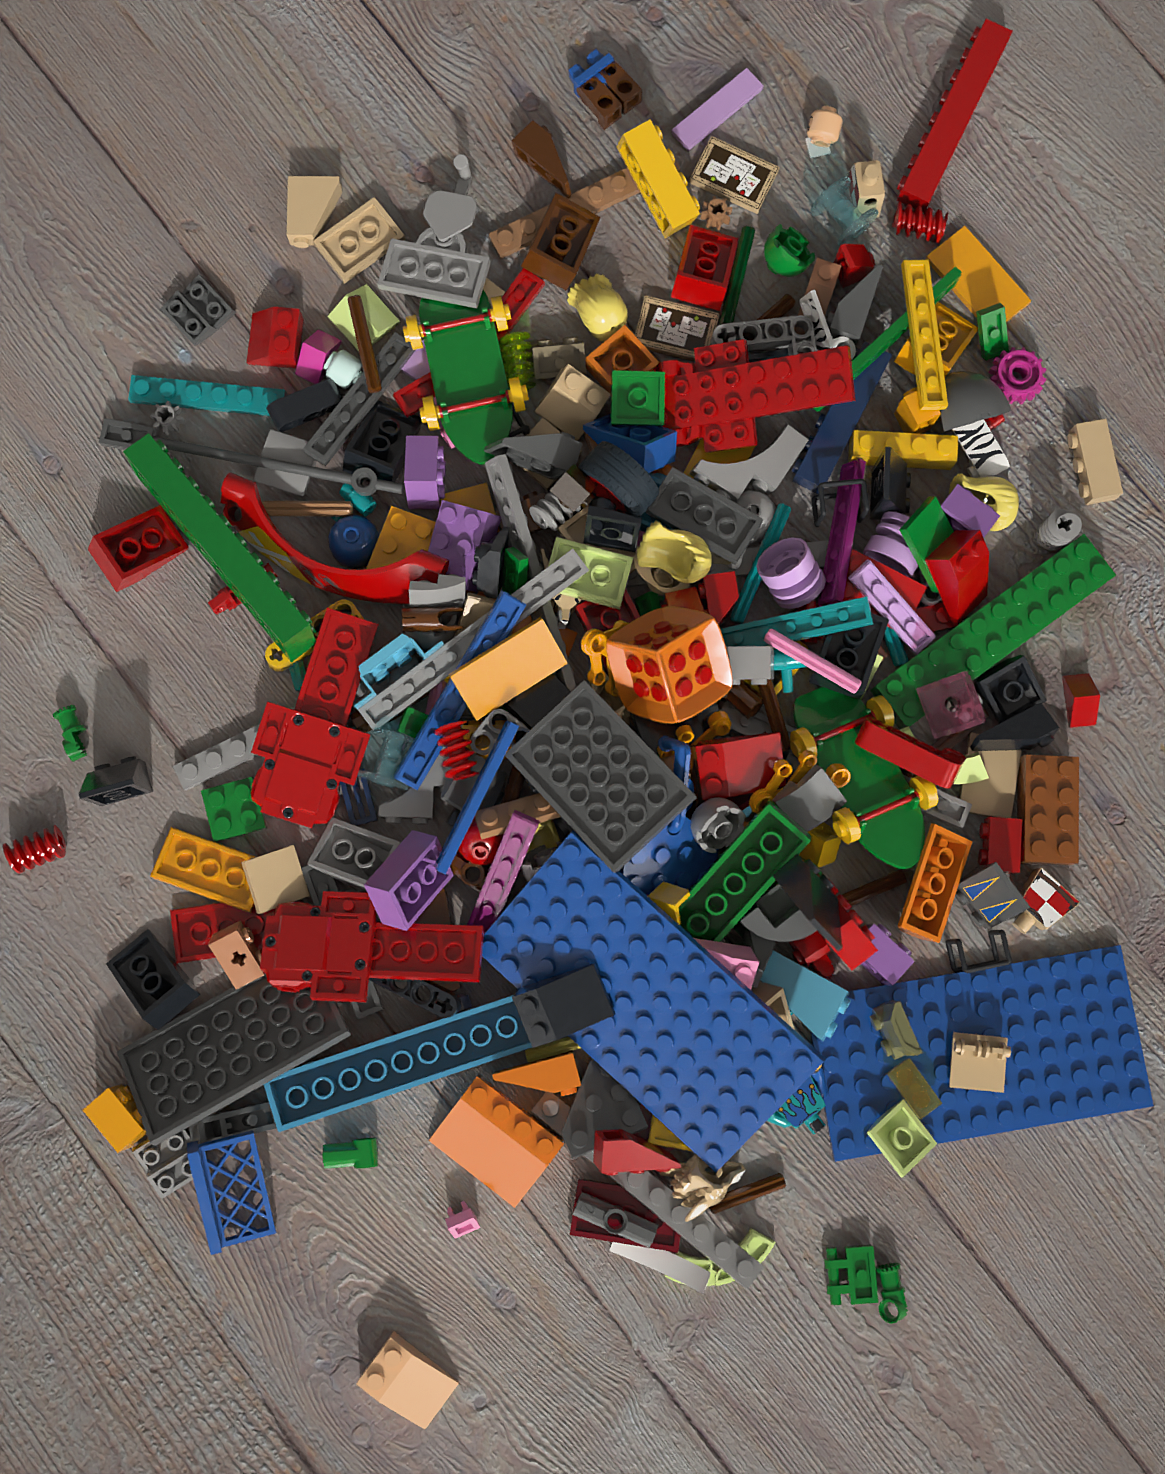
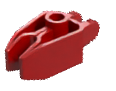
[788,930,835,980]

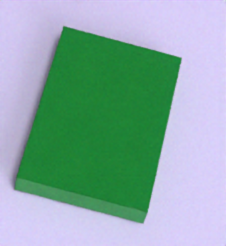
[899,496,954,592]

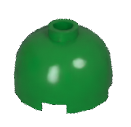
[763,224,815,277]

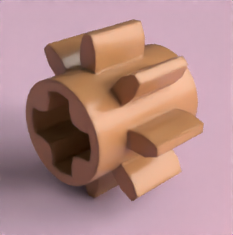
[700,196,733,231]

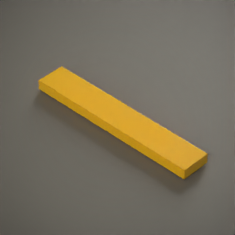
[901,259,948,410]

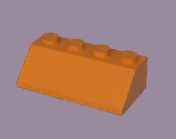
[898,823,972,943]

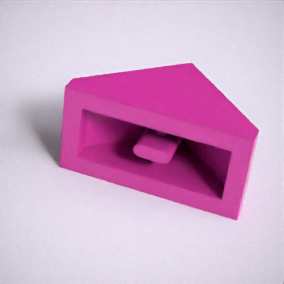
[295,329,342,384]

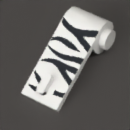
[799,290,856,360]
[952,419,1010,478]

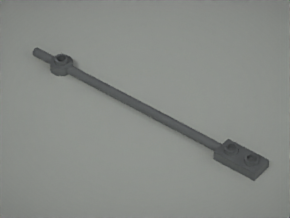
[98,418,404,496]

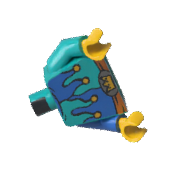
[767,1066,827,1134]

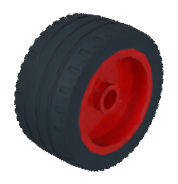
[578,441,659,517]

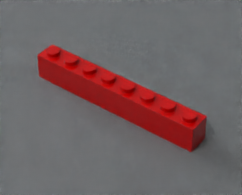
[897,19,1013,213]

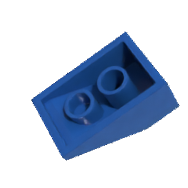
[583,413,677,474]

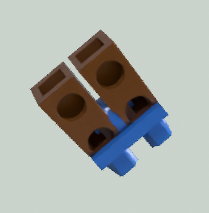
[568,49,642,130]

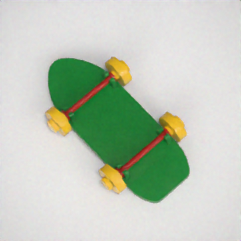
[403,290,529,465]
[790,687,938,869]

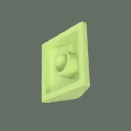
[328,284,400,352]
[867,1099,937,1178]

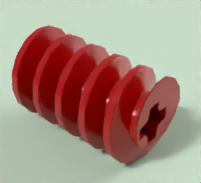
[892,201,949,243]
[435,721,480,781]
[3,825,66,874]

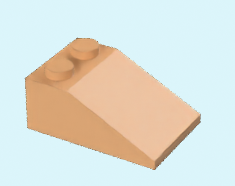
[356,1331,459,1429]

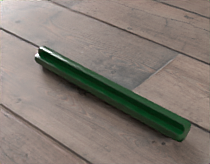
[718,226,756,343]

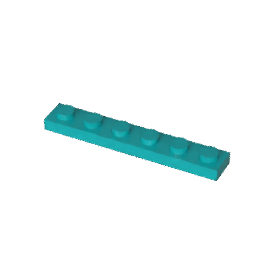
[128,375,287,416]
[720,597,873,647]

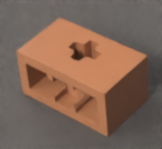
[208,921,265,989]

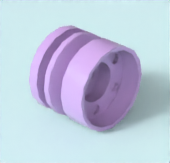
[863,511,918,578]
[756,537,826,609]

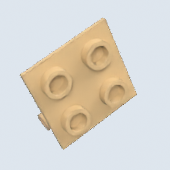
[949,1032,1011,1093]

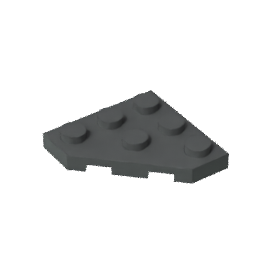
[561,1060,648,1160]

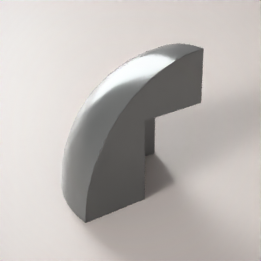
[941,371,1011,431]
[740,880,817,942]

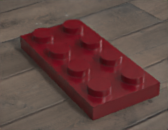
[569,1178,685,1253]

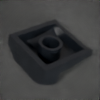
[583,497,642,552]
[473,526,510,599]
[976,655,1047,724]

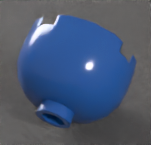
[328,515,379,568]

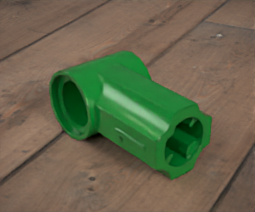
[322,1138,378,1169]

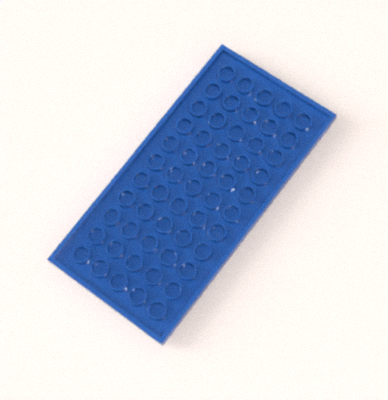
[482,830,826,1172]
[810,945,1154,1162]

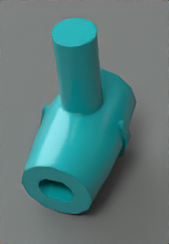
[331,483,377,522]
[774,648,807,693]

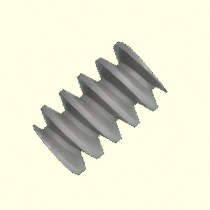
[529,492,581,531]
[1036,509,1082,551]

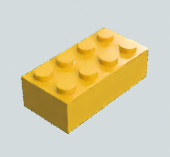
[616,119,700,238]

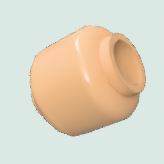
[807,106,843,147]

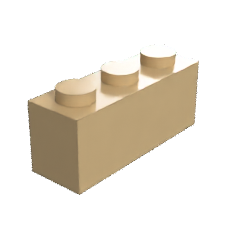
[1067,419,1123,505]

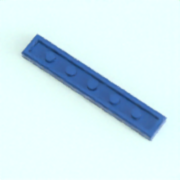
[434,721,519,875]

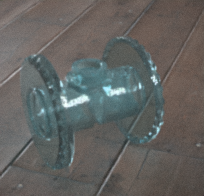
[810,176,879,246]
[358,728,414,791]

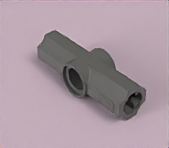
[572,1192,658,1248]

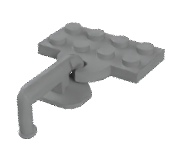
[377,154,491,308]

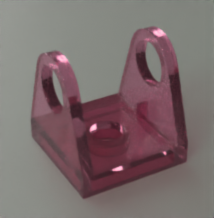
[916,670,987,739]

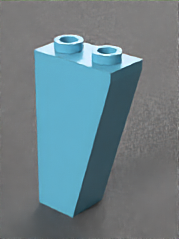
[761,951,851,1042]

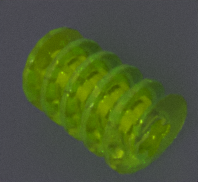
[499,331,536,390]

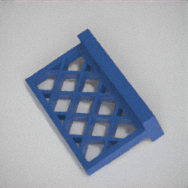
[186,1130,276,1255]

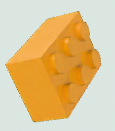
[366,506,436,569]

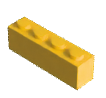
[848,430,958,470]

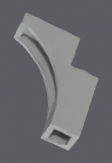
[689,425,808,502]
[379,725,462,825]

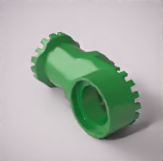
[52,705,87,762]
[875,1262,908,1324]

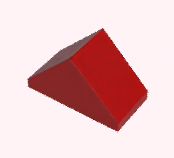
[1062,673,1100,728]

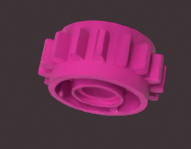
[988,347,1047,404]

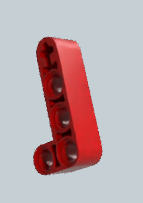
[855,717,966,789]

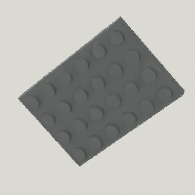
[505,680,697,873]

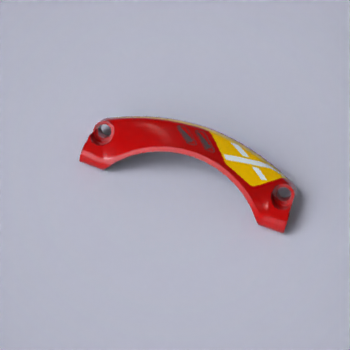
[220,472,449,604]

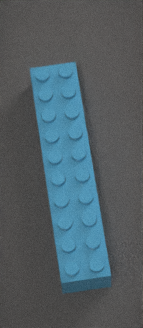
[264,995,532,1133]

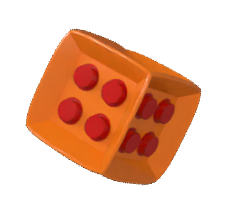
[606,607,733,723]

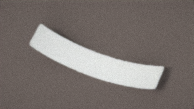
[610,1242,711,1294]

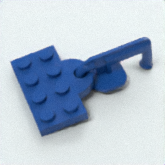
[619,736,719,895]

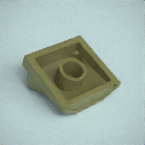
[869,1000,923,1060]

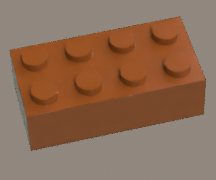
[1017,754,1079,865]

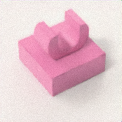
[445,1201,480,1238]

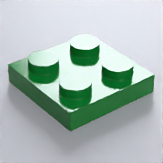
[611,370,665,426]
[201,776,267,842]

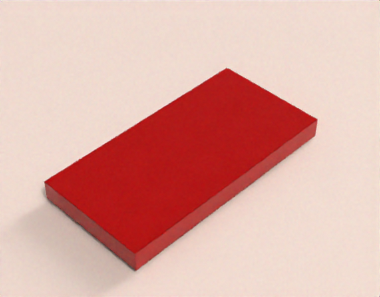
[170,903,276,963]

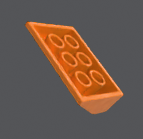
[429,1074,564,1208]

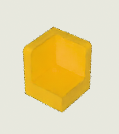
[799,822,841,868]
[648,882,690,925]

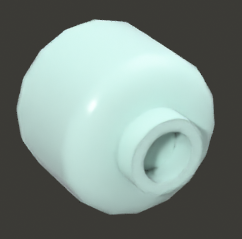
[324,350,363,389]

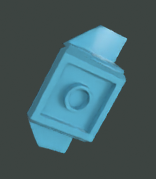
[354,634,444,710]

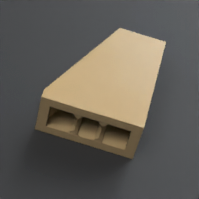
[287,176,342,248]

